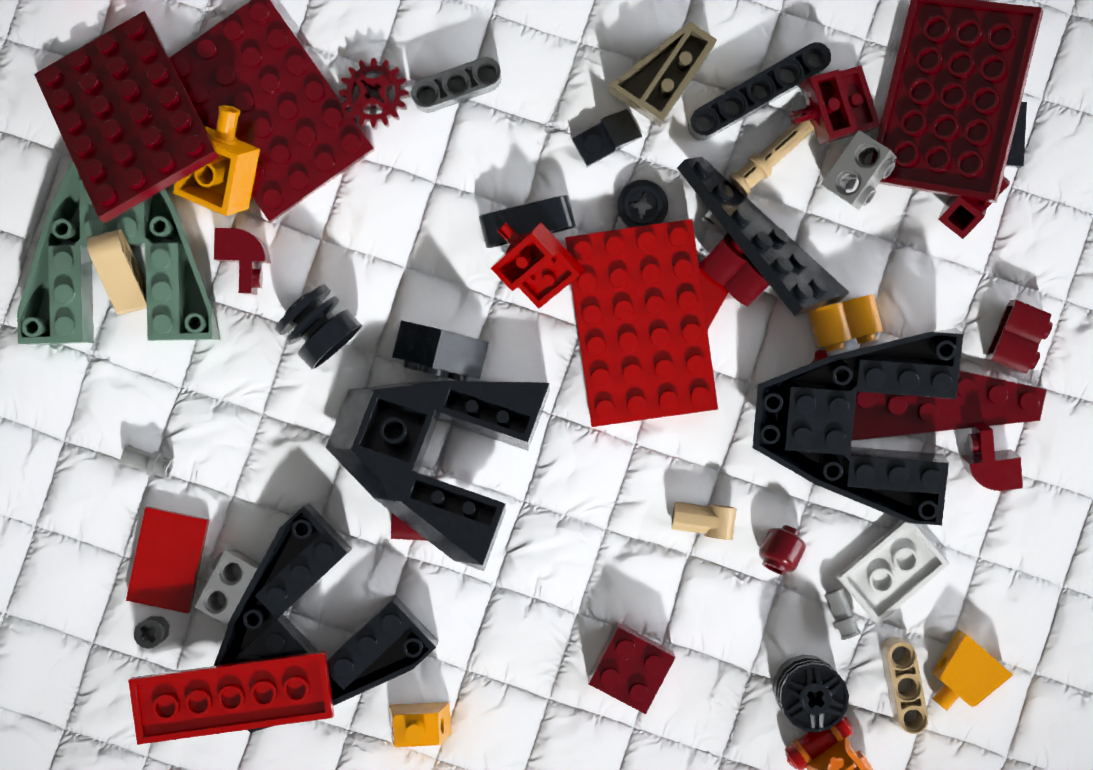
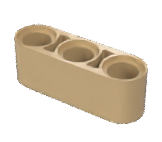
[87,229,147,315]
[881,637,928,734]

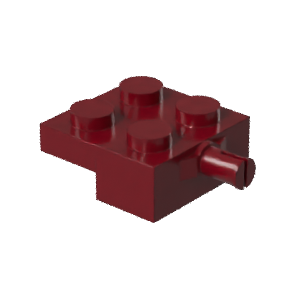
[789,65,881,145]

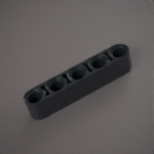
[688,42,831,141]

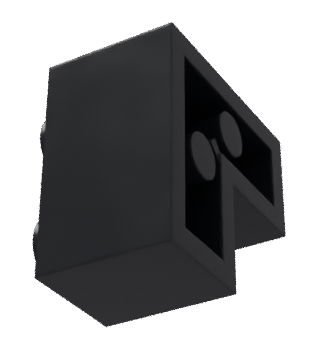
[392,320,489,381]

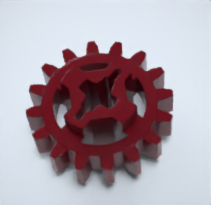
[339,58,410,130]

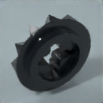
[617,180,668,228]

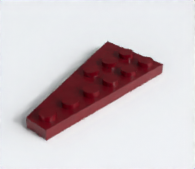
[852,371,1047,441]

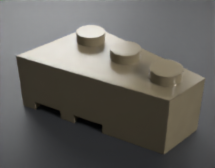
[607,22,717,127]

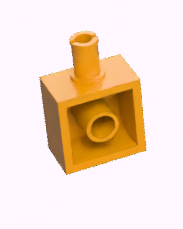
[173,105,260,216]

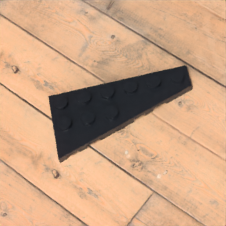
[677,156,850,316]

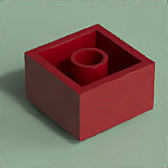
[587,621,676,715]

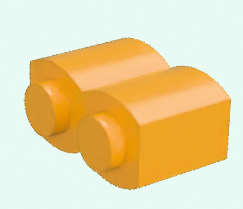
[807,294,883,352]

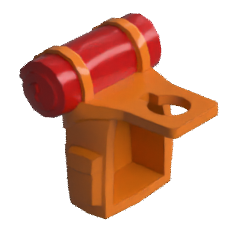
[784,716,873,770]

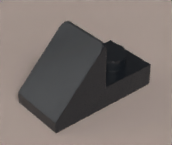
[572,109,643,168]

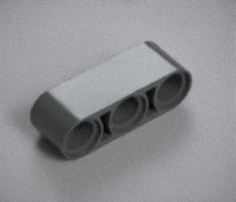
[411,57,502,113]

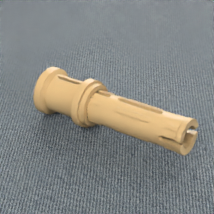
[728,120,815,197]

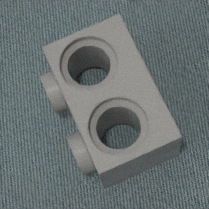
[821,130,897,210]
[195,549,260,626]

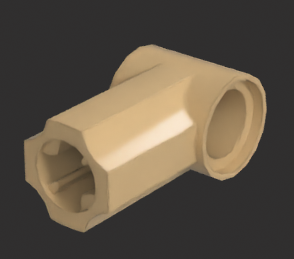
[671,502,737,540]

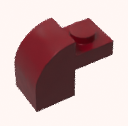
[938,176,1010,239]
[214,228,271,295]
[961,422,1023,491]

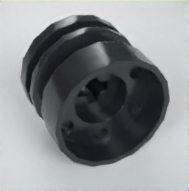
[275,284,362,370]
[773,654,849,732]

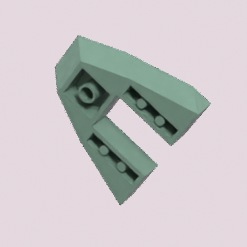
[17,160,220,345]

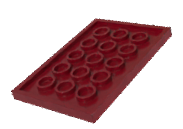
[170,0,375,223]
[871,0,1044,203]
[34,11,220,223]

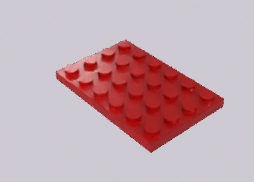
[565,219,718,427]

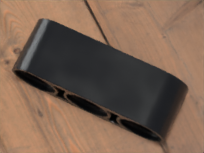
[479,195,576,248]

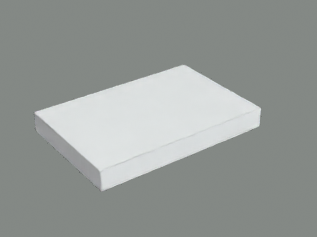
[835,520,951,626]

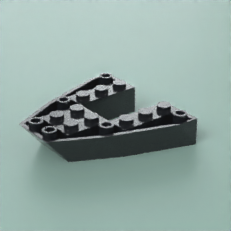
[752,328,964,526]
[326,381,550,571]
[213,503,439,733]

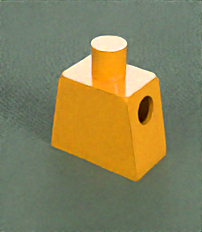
[932,629,1013,711]
[389,702,451,747]

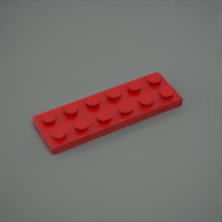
[128,651,335,745]

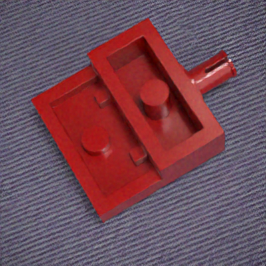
[490,222,585,309]

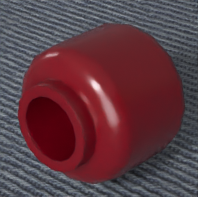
[758,525,806,575]

